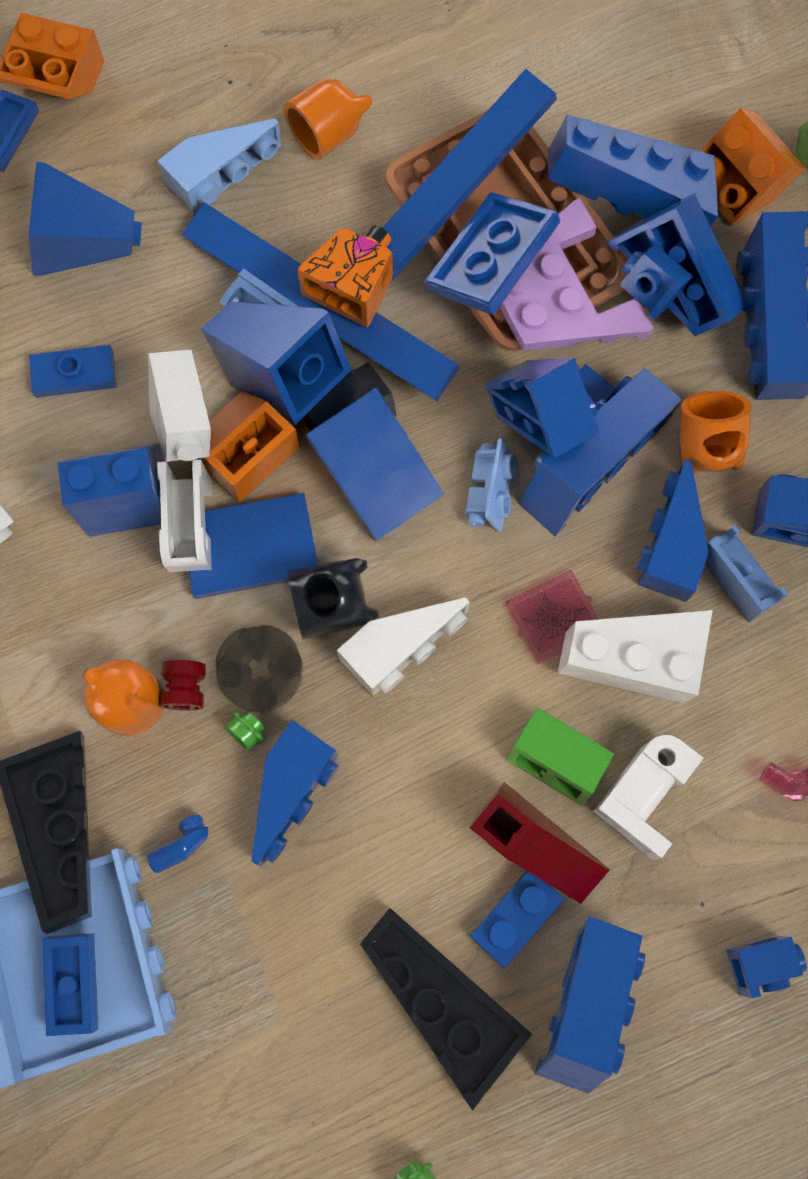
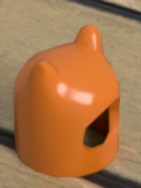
[283,78,372,160]
[680,390,752,474]
[83,659,163,736]

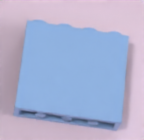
[0,848,177,1089]

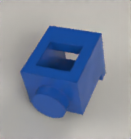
[620,244,693,320]
[726,936,807,999]

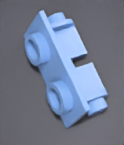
[465,438,518,532]

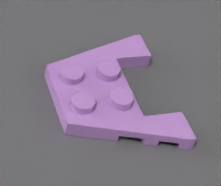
[499,198,654,351]

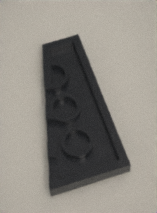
[0,730,92,935]
[360,908,532,1111]

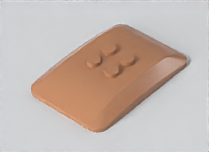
[386,109,629,351]

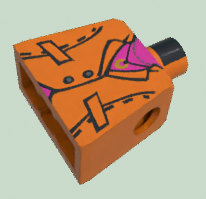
[298,225,393,328]

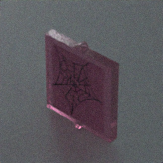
[505,570,599,664]

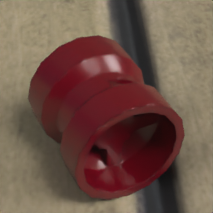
[159,660,206,711]

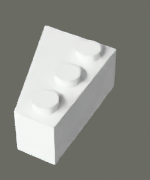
[558,610,713,703]

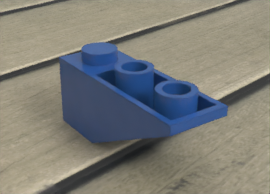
[636,460,709,602]
[251,720,339,867]

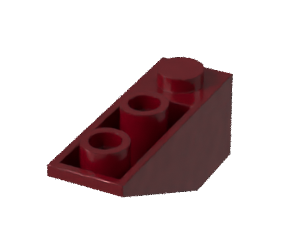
[470,782,610,904]

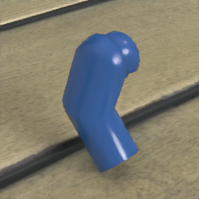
[147,814,209,873]

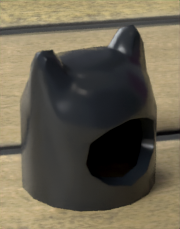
[288,558,379,640]

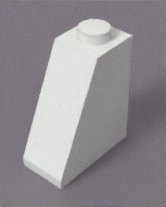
[148,350,211,462]

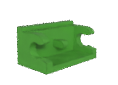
[506,707,614,806]

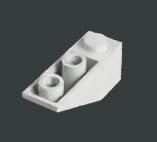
[337,597,470,696]

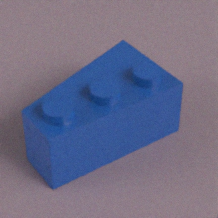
[535,916,645,1094]

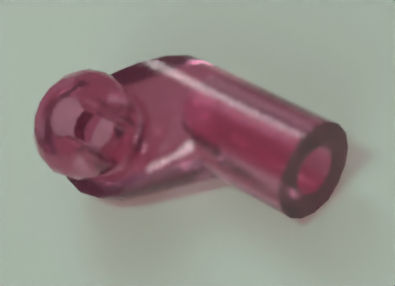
[759,762,808,802]

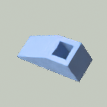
[157,118,282,214]

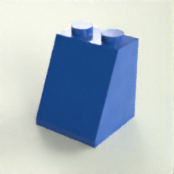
[201,301,352,425]
[58,443,163,537]

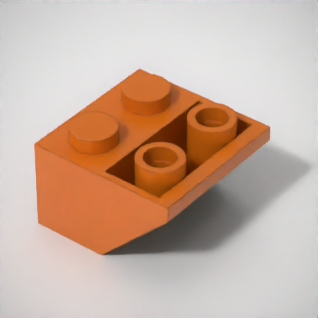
[0,13,104,99]
[701,108,806,225]
[195,391,300,503]

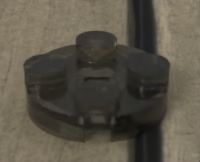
[215,625,303,713]

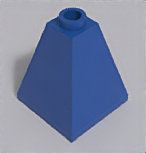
[29,162,142,276]

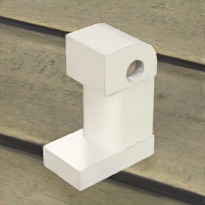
[157,460,212,572]
[592,735,704,860]

